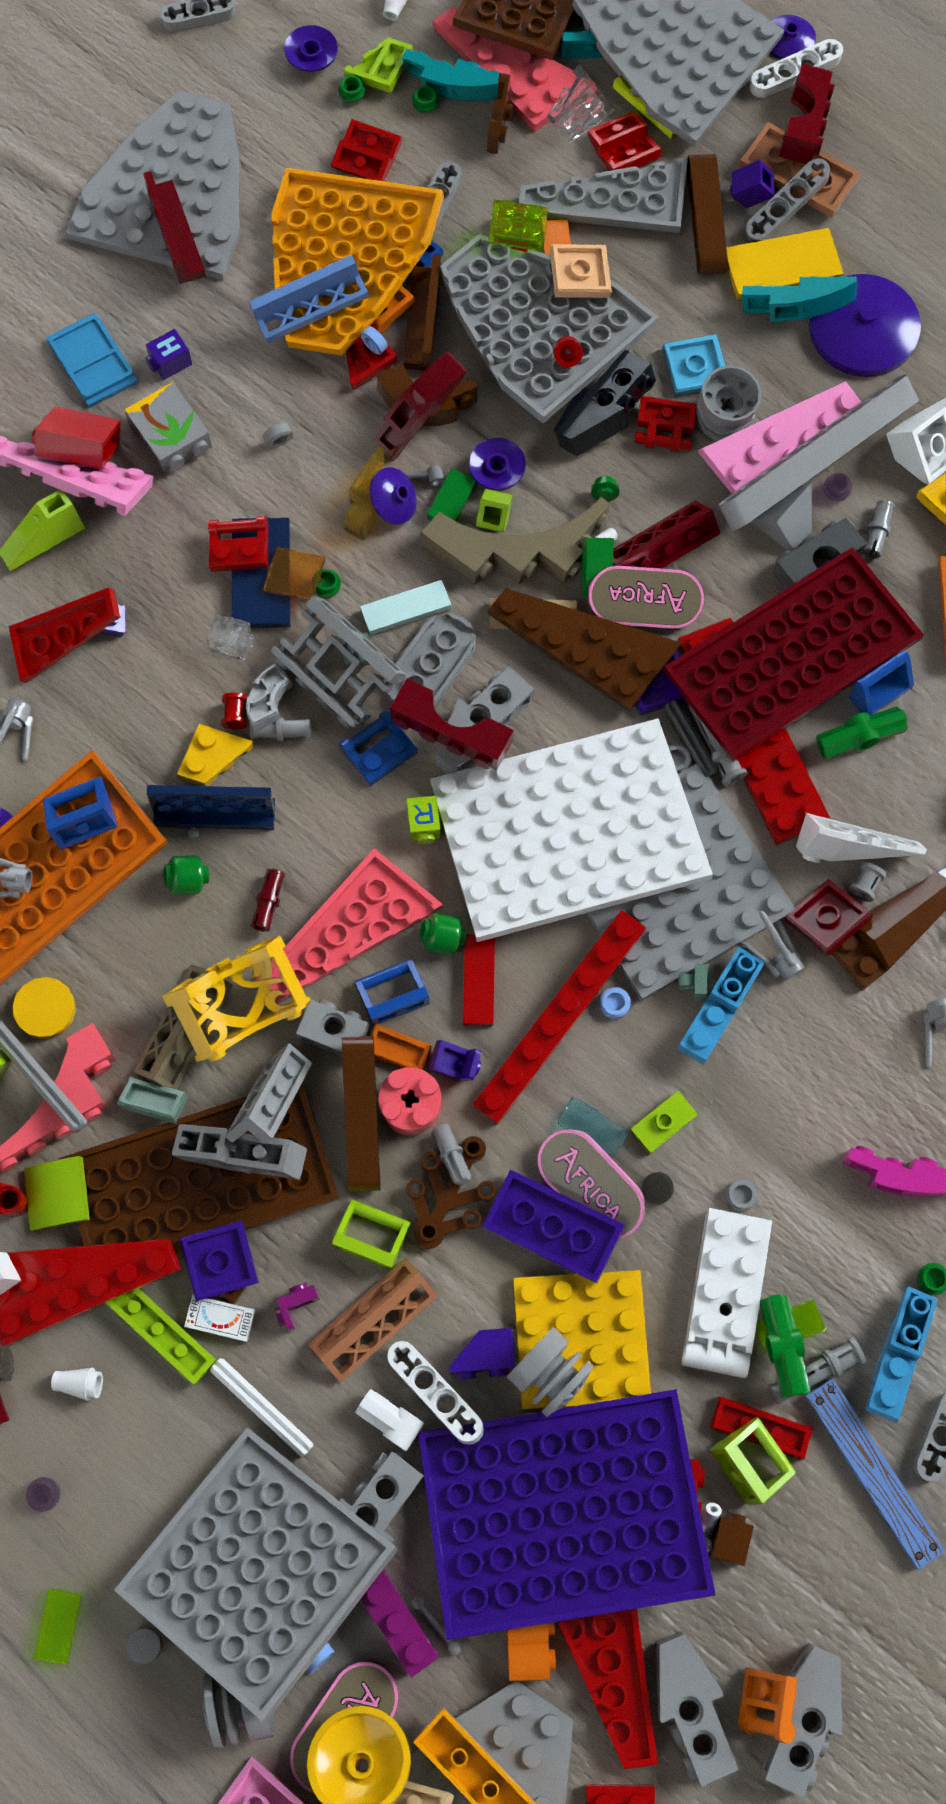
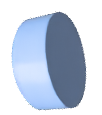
[361,326,388,355]
[599,987,631,1019]
[306,1642,335,1675]

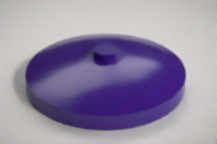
[809,274,921,377]

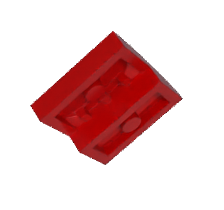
[587,110,661,171]
[331,119,403,181]

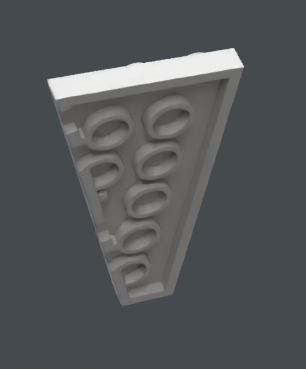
[518,158,687,234]

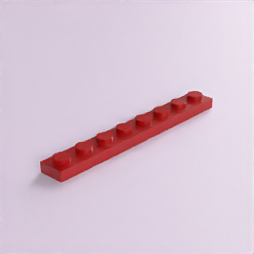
[473,910,646,1124]

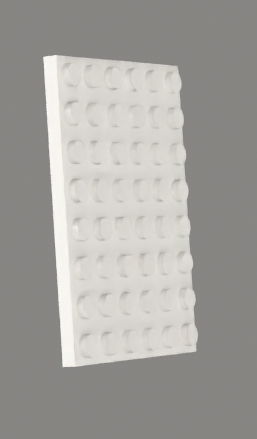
[430,719,713,942]

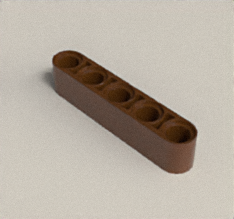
[687,154,727,274]
[342,1036,381,1192]

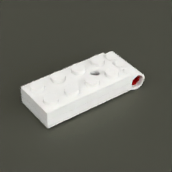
[681,1208,772,1379]

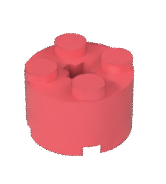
[378,1067,442,1136]

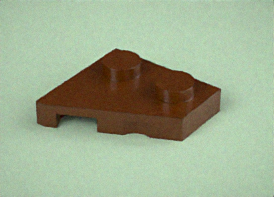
[487,73,513,154]

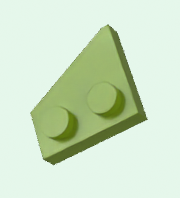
[344,37,413,93]

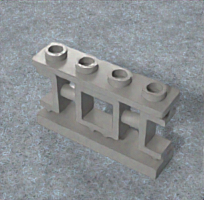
[270,596,406,729]

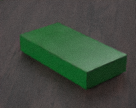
[427,468,477,522]
[581,537,614,597]

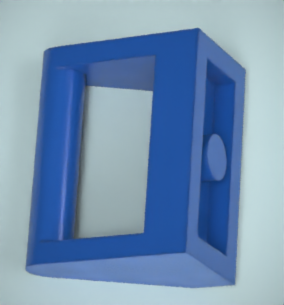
[848,650,914,715]
[43,776,117,850]
[354,959,430,1026]

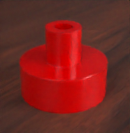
[553,336,583,368]

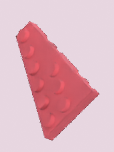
[433,7,596,132]
[254,848,443,1004]

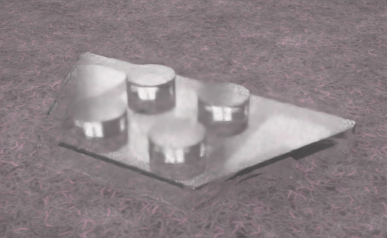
[547,65,614,143]

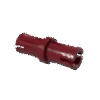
[251,869,285,932]

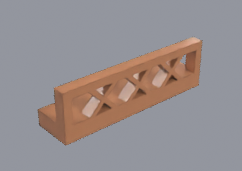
[308,1258,438,1383]

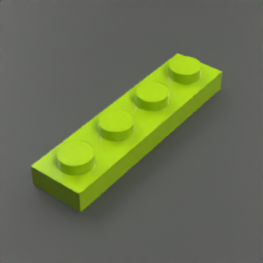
[106,1289,217,1385]

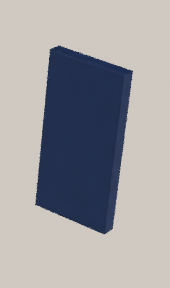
[232,518,291,628]

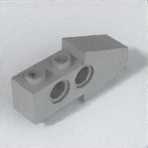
[435,667,535,774]
[172,1124,307,1180]
[339,1451,424,1543]
[656,1632,739,1787]
[760,1643,842,1798]

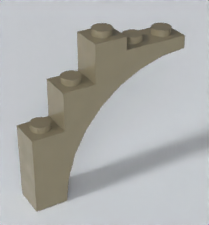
[421,497,610,585]

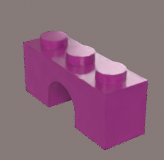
[360,1569,439,1678]

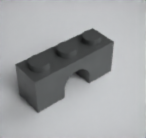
[772,518,867,589]

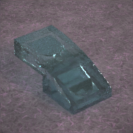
[557,1097,629,1158]

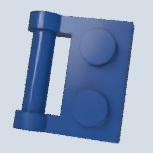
[338,710,418,787]

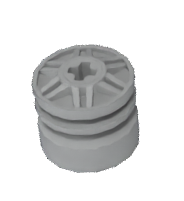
[695,365,761,441]
[507,1327,594,1417]
[202,1673,275,1749]

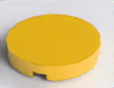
[13,977,76,1039]

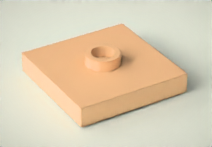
[550,244,612,298]

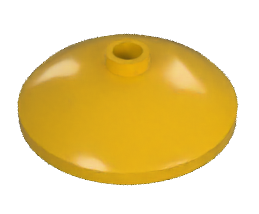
[307,1706,411,1804]

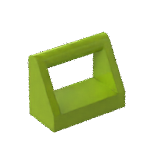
[332,1199,411,1270]
[709,1417,796,1505]

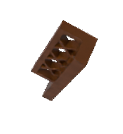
[403,255,441,371]

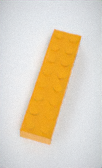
[413,1707,537,1804]

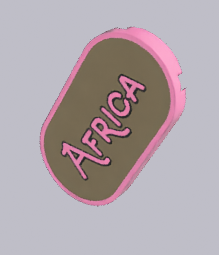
[588,566,704,628]
[538,1129,645,1239]
[290,1661,398,1794]

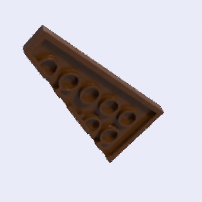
[488,588,681,712]

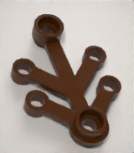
[406,1136,496,1249]

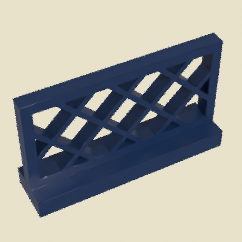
[146,785,275,830]

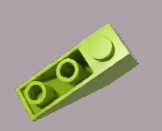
[0,490,85,571]

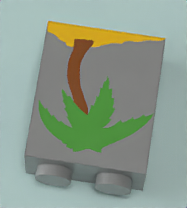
[124,382,212,474]

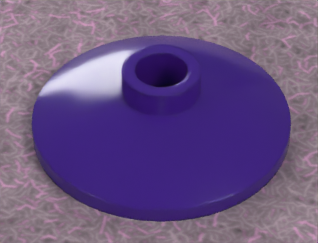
[770,15,816,59]
[284,25,338,72]
[469,438,526,491]
[370,467,417,525]

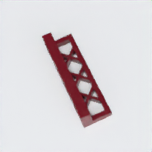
[143,171,206,284]
[613,500,720,569]

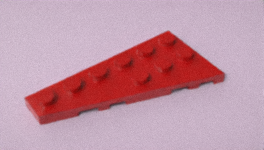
[0,1239,182,1347]
[557,1609,658,1769]

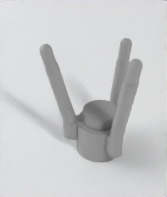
[0,699,34,761]
[0,858,32,898]
[740,911,805,981]
[923,998,946,1069]

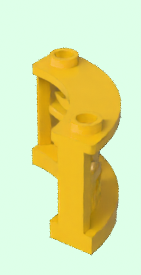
[162,935,310,1062]

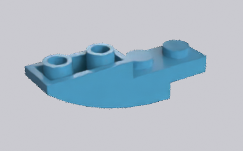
[677,947,765,1065]
[865,1286,938,1423]

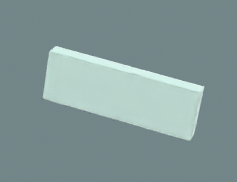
[360,580,451,635]

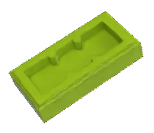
[630,1091,698,1155]

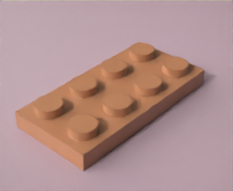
[739,122,861,218]

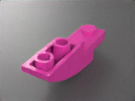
[842,1146,946,1197]

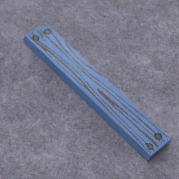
[804,1378,946,1570]

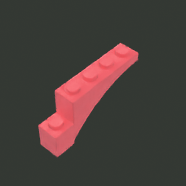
[0,1023,116,1173]

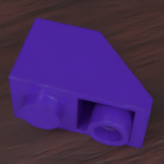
[449,1328,515,1380]

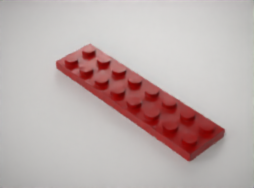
[677,617,831,846]

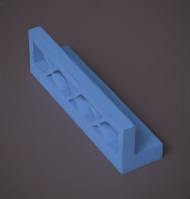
[249,255,369,343]

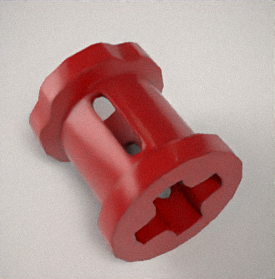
[221,692,248,730]

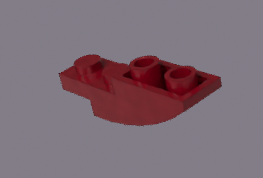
[373,352,468,459]

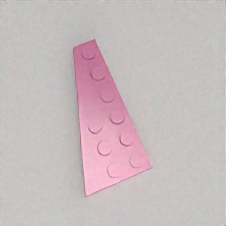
[697,381,861,494]
[0,436,153,516]

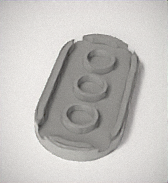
[386,613,476,708]

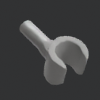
[404,465,445,487]

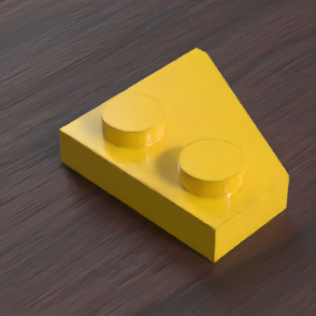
[177,724,253,786]

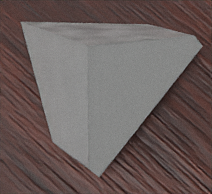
[751,483,812,552]

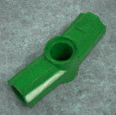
[816,706,908,760]
[760,1294,811,1398]

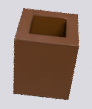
[708,1511,754,1566]

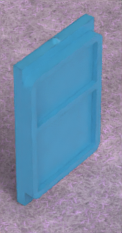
[46,313,138,408]

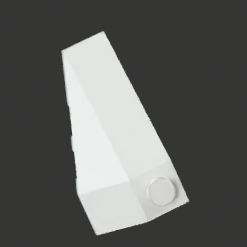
[886,398,946,484]
[796,813,927,863]

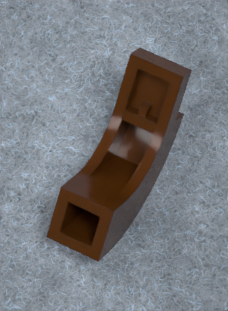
[377,363,477,426]

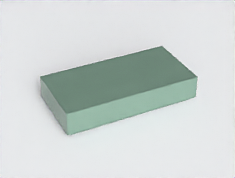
[117,1077,188,1124]

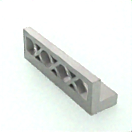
[225,1043,312,1145]

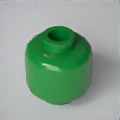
[163,855,209,895]
[419,913,466,955]

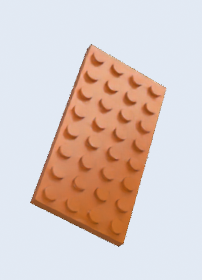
[0,750,169,986]

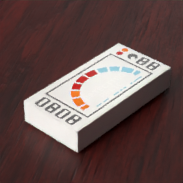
[184,1295,256,1342]

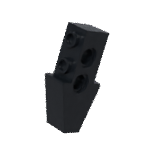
[554,349,656,456]

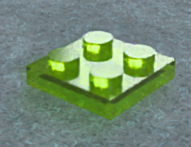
[488,199,548,252]

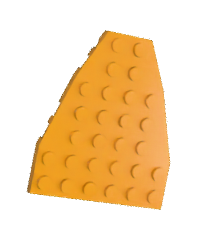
[271,168,444,356]

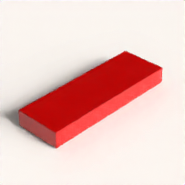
[463,934,495,1026]
[709,1396,813,1460]

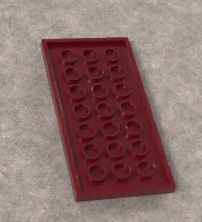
[663,547,924,762]

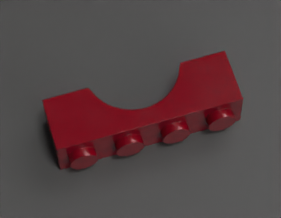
[778,63,835,164]
[390,678,514,771]

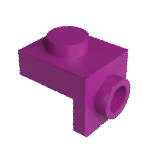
[274,1282,320,1332]

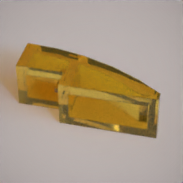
[344,446,385,541]

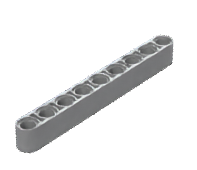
[718,374,919,531]

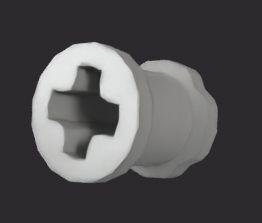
[849,862,886,902]

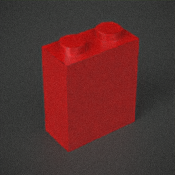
[32,406,121,470]

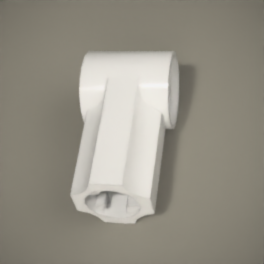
[355,1389,425,1451]

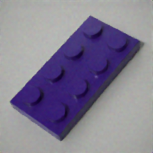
[482,1169,625,1284]

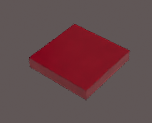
[785,879,872,956]

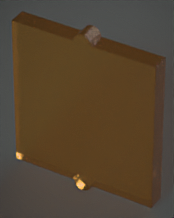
[263,547,326,601]

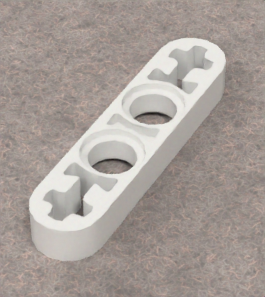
[749,39,843,98]
[387,1341,484,1445]

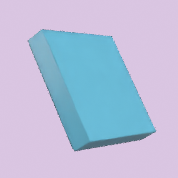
[662,334,725,397]

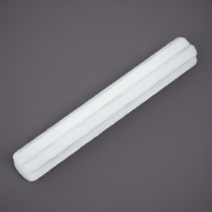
[210,1358,313,1457]

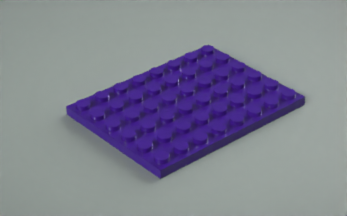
[418,1389,716,1640]

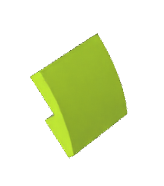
[24,1156,90,1232]

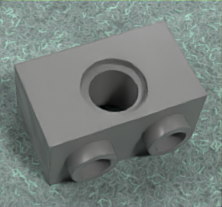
[296,999,369,1057]

